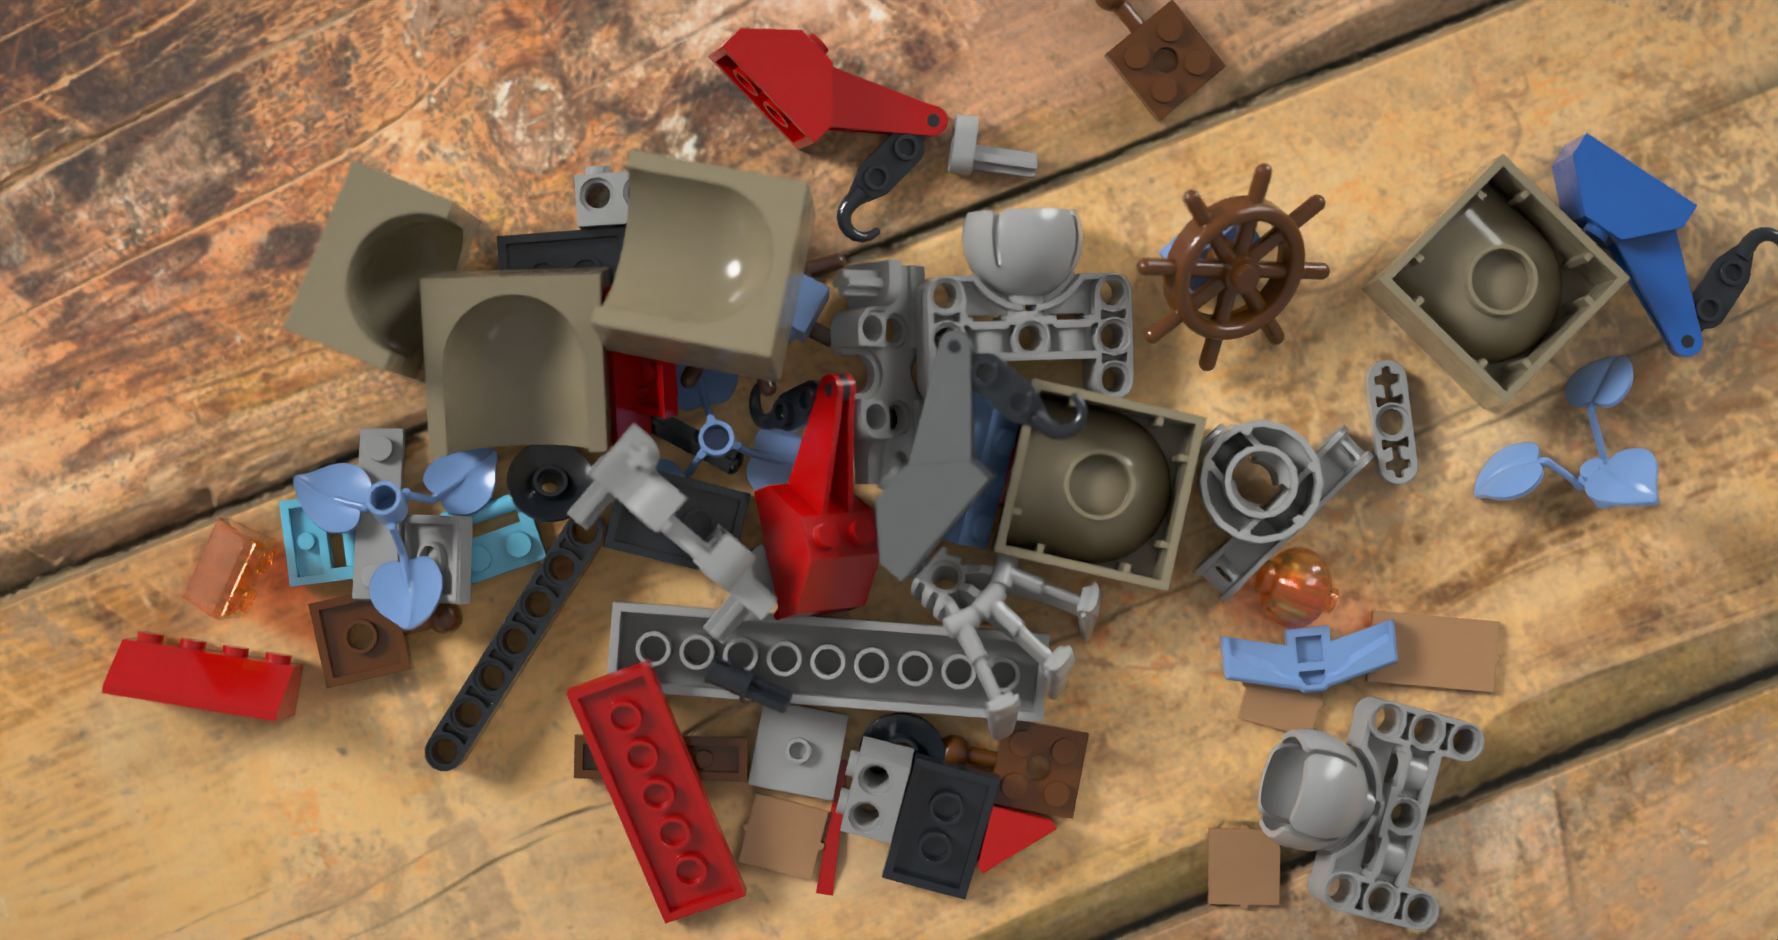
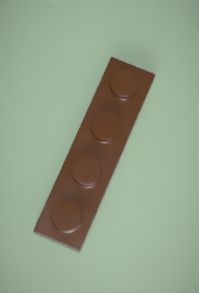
[574,734,749,781]

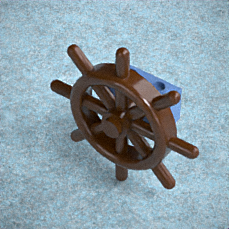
[1137,163,1330,371]

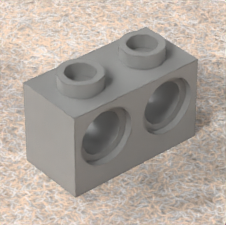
[574,166,629,230]
[836,736,914,844]

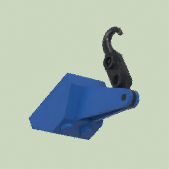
[1551,133,1778,358]

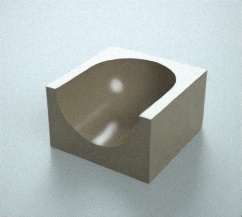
[590,150,816,383]
[1361,154,1630,409]
[283,160,481,379]
[420,267,613,457]
[991,378,1207,591]

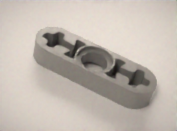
[1364,360,1418,484]

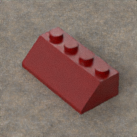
[101,631,303,721]

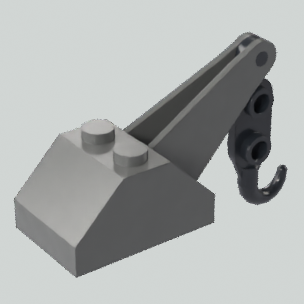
[876,331,1088,581]

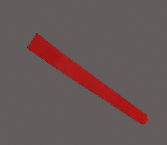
[816,759,848,896]

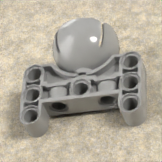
[915,208,1134,399]
[1258,696,1485,930]

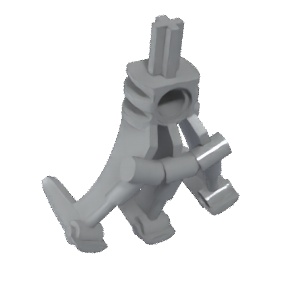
[911,547,1103,741]

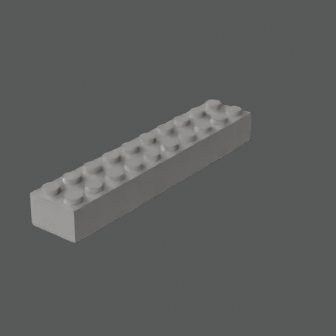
[607,601,1050,722]

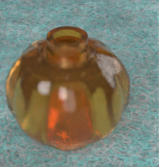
[1255,547,1339,629]

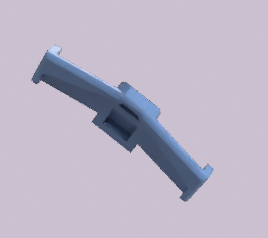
[1220,619,1398,693]

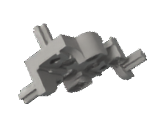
[830,259,946,485]
[567,423,778,644]

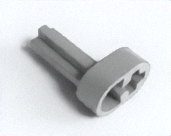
[948,113,1038,178]

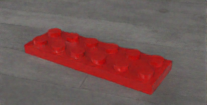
[566,659,747,924]

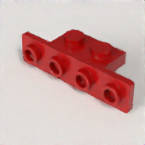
[605,285,678,447]

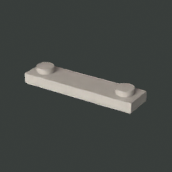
[352,428,406,601]

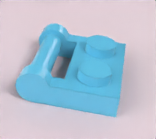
[440,494,547,585]
[279,499,355,587]

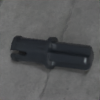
[704,656,793,713]

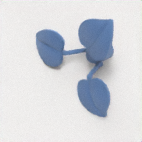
[1474,355,1659,509]
[655,363,803,491]
[293,448,498,630]

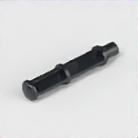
[651,416,744,475]

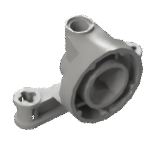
[1193,420,1374,603]

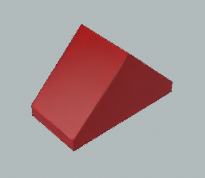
[977,804,1057,874]

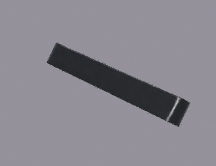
[425,516,608,771]

